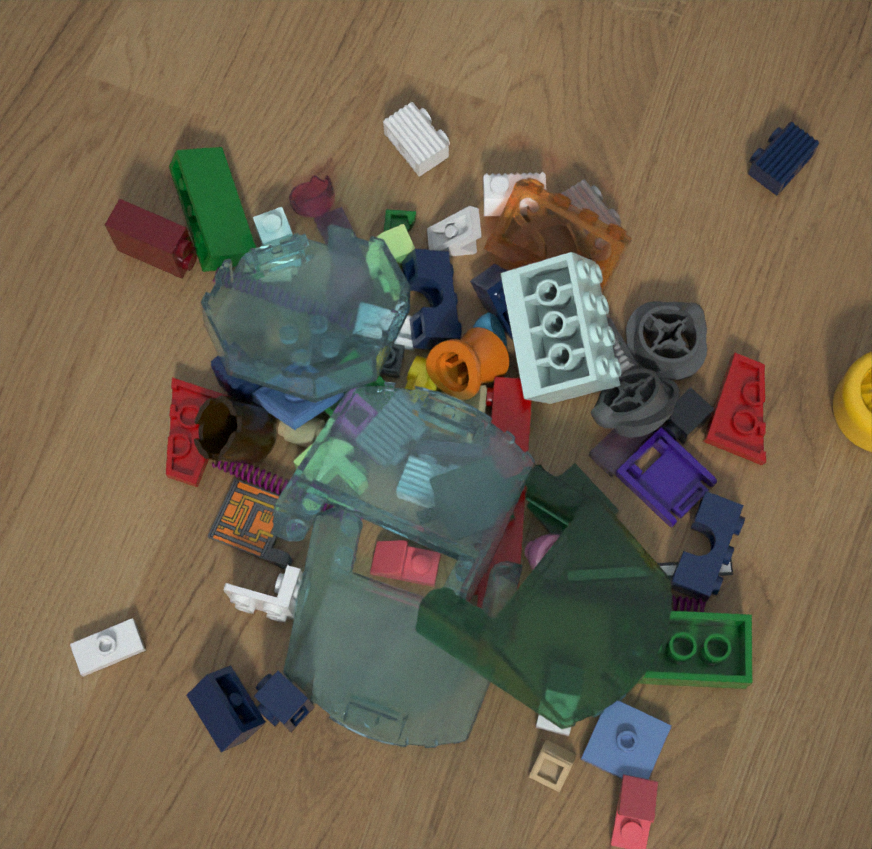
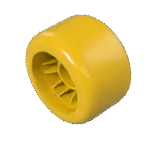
[833,351,872,452]

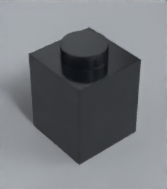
[662,387,714,445]

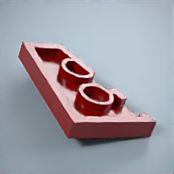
[703,353,766,465]
[166,377,231,487]

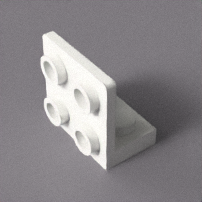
[223,565,307,623]

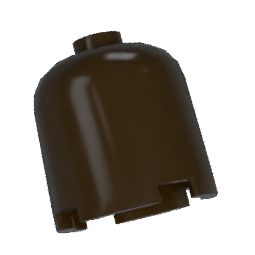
[194,396,277,464]

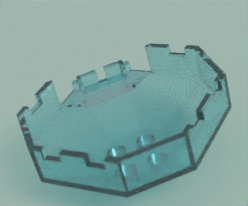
[201,224,410,403]

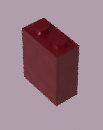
[104,199,197,279]

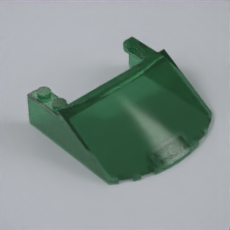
[415,465,672,729]

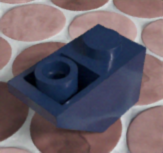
[470,264,513,340]

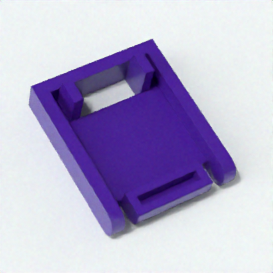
[615,427,717,527]

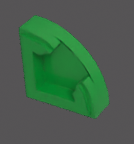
[384,209,417,233]

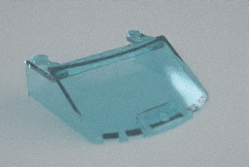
[273,382,535,619]
[283,505,523,748]

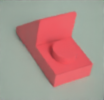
[370,540,441,587]
[610,774,658,849]

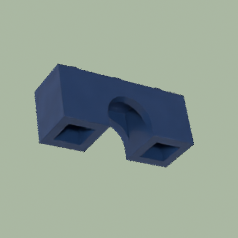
[402,249,462,349]
[668,491,745,602]

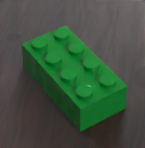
[610,608,753,689]

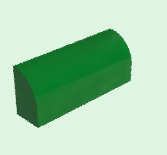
[169,147,257,272]

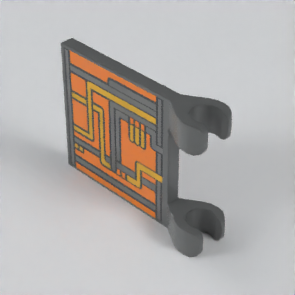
[207,479,314,570]

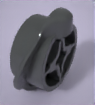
[626,301,707,380]
[591,368,681,438]

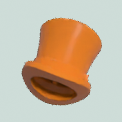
[426,327,509,400]

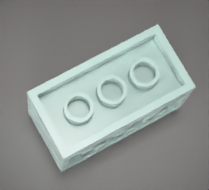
[501,252,621,404]

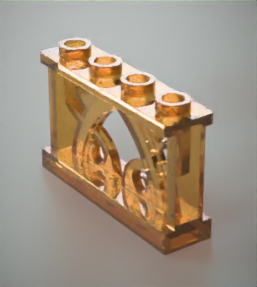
[483,178,632,295]

